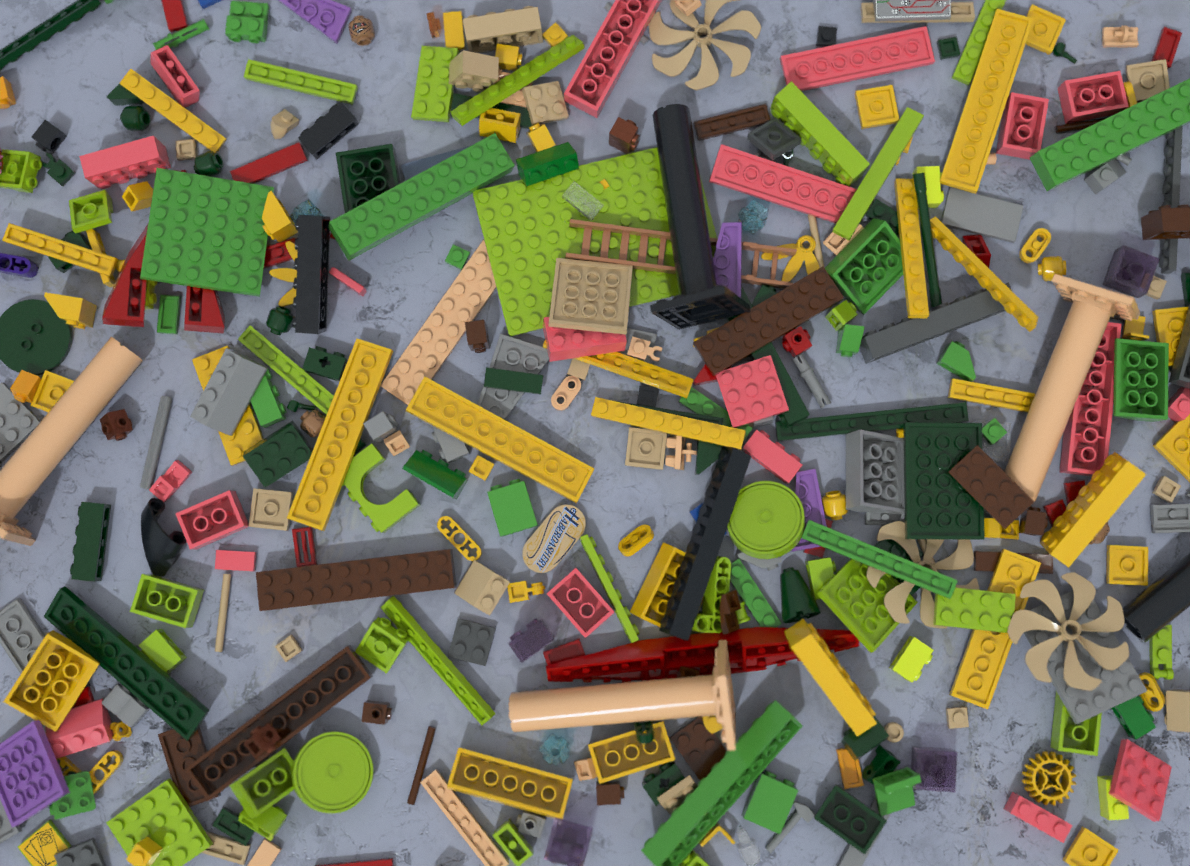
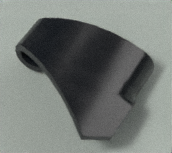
[141,498,187,576]

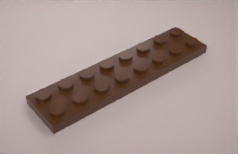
[693,267,844,376]

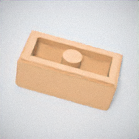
[823,224,864,256]

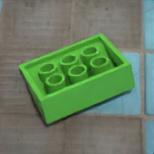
[825,218,903,314]
[1113,338,1169,422]

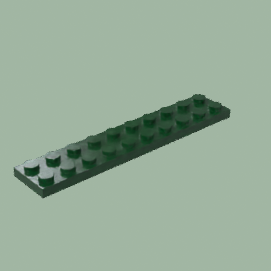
[43,586,210,741]

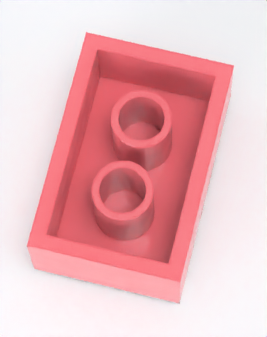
[1057,71,1129,124]
[996,92,1049,160]
[175,490,249,550]
[547,568,615,638]

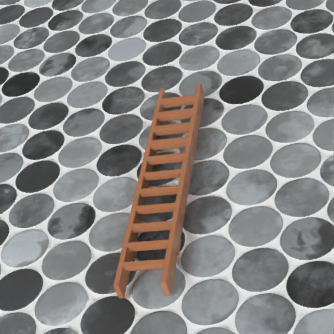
[565,219,797,289]

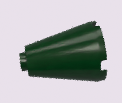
[780,567,821,623]

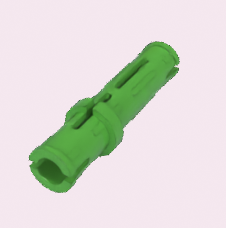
[153,18,210,50]

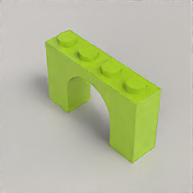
[342,443,421,533]

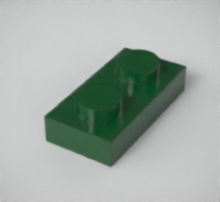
[865,199,899,235]
[212,807,255,846]

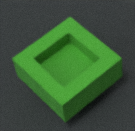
[445,244,470,270]
[982,418,1007,445]

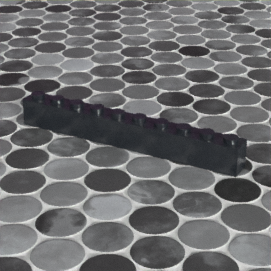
[659,447,751,641]

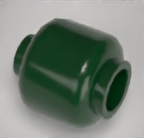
[120,106,151,131]
[193,151,224,177]
[266,306,294,335]

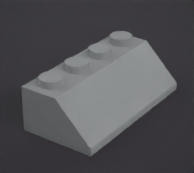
[190,348,268,436]

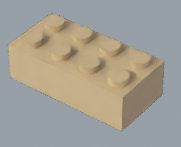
[463,6,543,53]

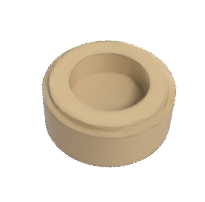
[884,722,904,743]

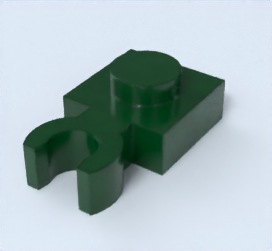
[41,153,75,186]

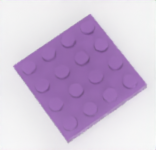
[0,720,70,828]

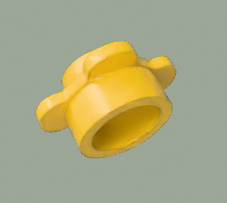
[110,721,132,741]

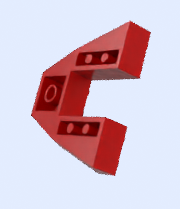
[102,224,225,334]

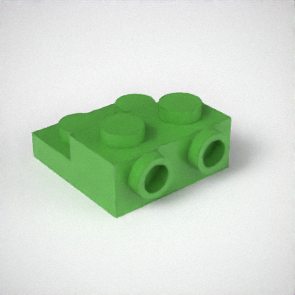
[225,1,270,44]

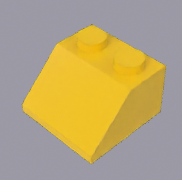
[261,191,298,242]
[44,292,97,330]

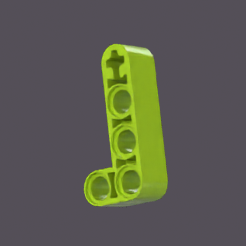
[692,556,731,633]

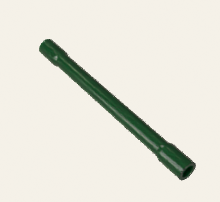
[913,173,942,307]

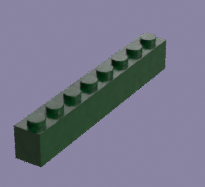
[726,285,810,428]

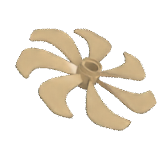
[649,0,761,90]
[866,521,979,629]
[1007,572,1129,691]

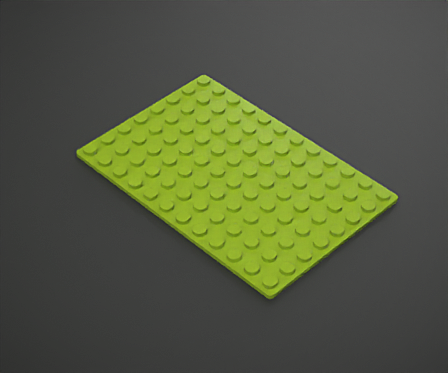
[473,147,717,336]

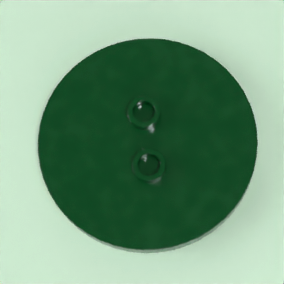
[0,299,72,375]

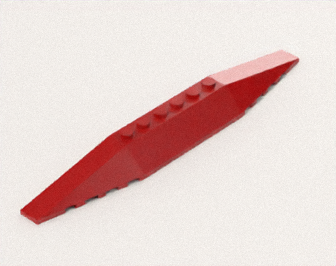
[546,627,859,683]

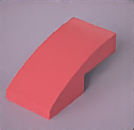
[149,460,192,502]

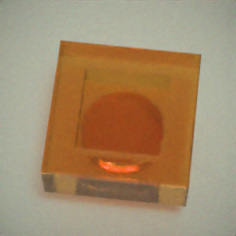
[426,12,441,38]

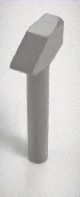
[765,801,815,853]

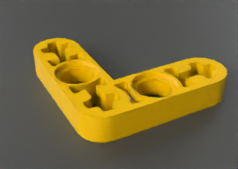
[56,750,123,795]

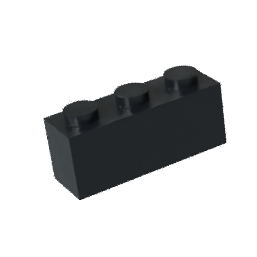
[298,102,359,160]

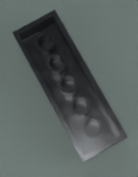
[292,215,330,334]

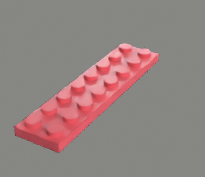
[780,26,935,91]
[709,144,857,223]

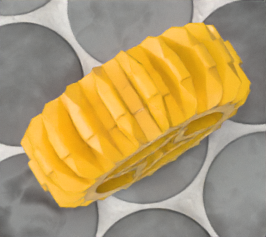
[1021,751,1077,806]

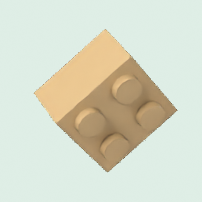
[449,50,499,92]

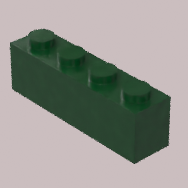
[70,502,111,582]

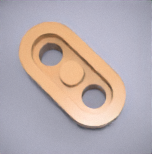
[551,376,581,411]

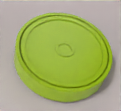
[727,481,805,559]
[291,732,373,813]

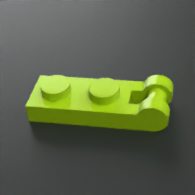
[1149,625,1174,680]

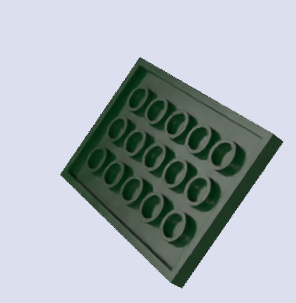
[903,423,985,540]

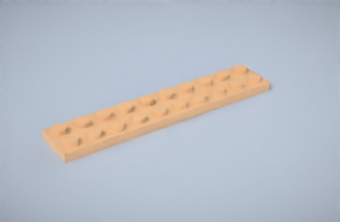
[380,239,497,405]

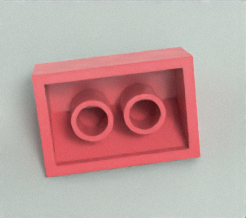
[46,698,113,759]

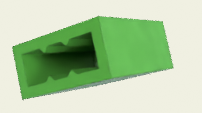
[487,479,538,537]
[742,770,798,834]

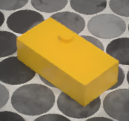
[588,721,675,784]

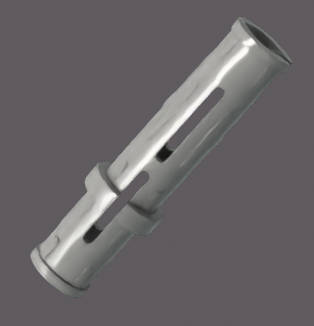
[792,353,832,408]

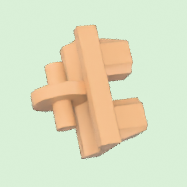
[1102,25,1139,48]
[665,436,697,470]

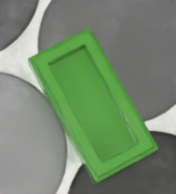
[157,295,181,334]

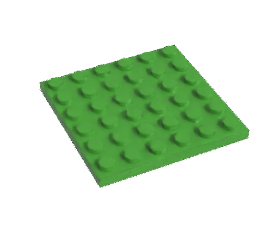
[140,168,274,297]

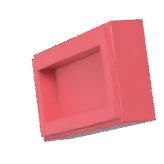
[329,267,367,296]
[215,550,256,571]

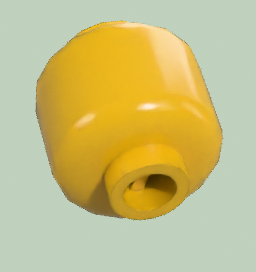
[1038,256,1066,281]
[822,491,848,520]

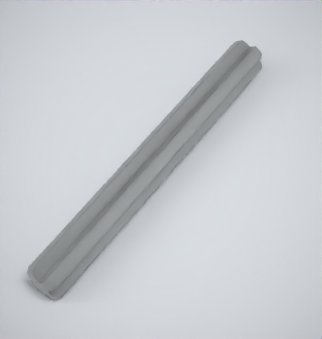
[140,396,172,489]

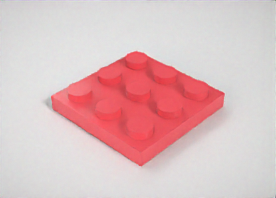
[716,355,789,428]
[1109,739,1172,822]

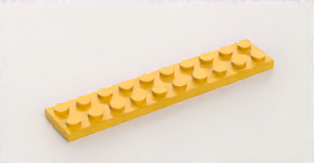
[940,9,1034,194]
[287,338,393,531]
[406,376,594,503]

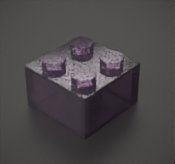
[1102,245,1159,298]
[508,619,555,663]
[911,746,957,792]
[544,818,593,866]

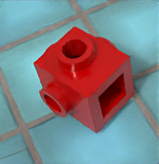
[782,326,813,358]

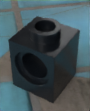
[31,120,67,154]

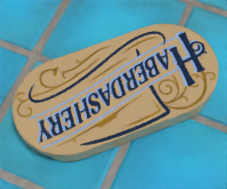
[522,505,586,573]

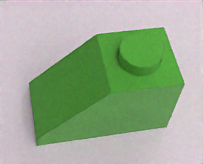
[836,324,864,357]
[936,341,976,382]

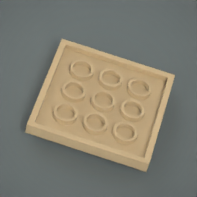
[548,258,633,335]

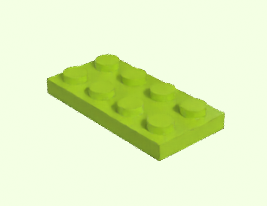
[411,46,459,122]
[933,587,1016,633]

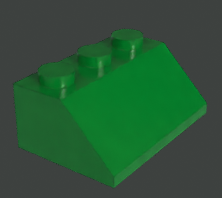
[402,450,468,500]

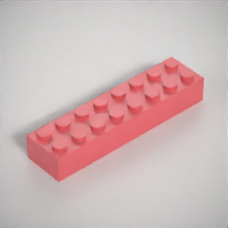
[564,0,662,118]
[1060,322,1122,477]

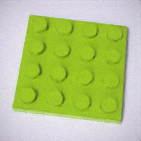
[817,559,918,653]
[106,778,213,866]

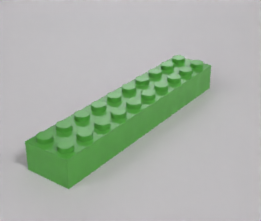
[1030,79,1190,191]
[329,133,515,261]
[641,700,803,866]

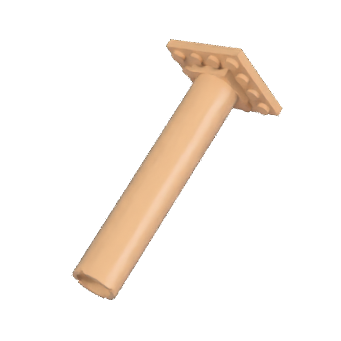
[1004,274,1140,502]
[0,337,143,546]
[509,640,736,750]

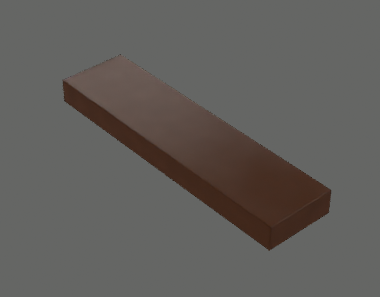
[693,104,771,141]
[974,551,1053,574]

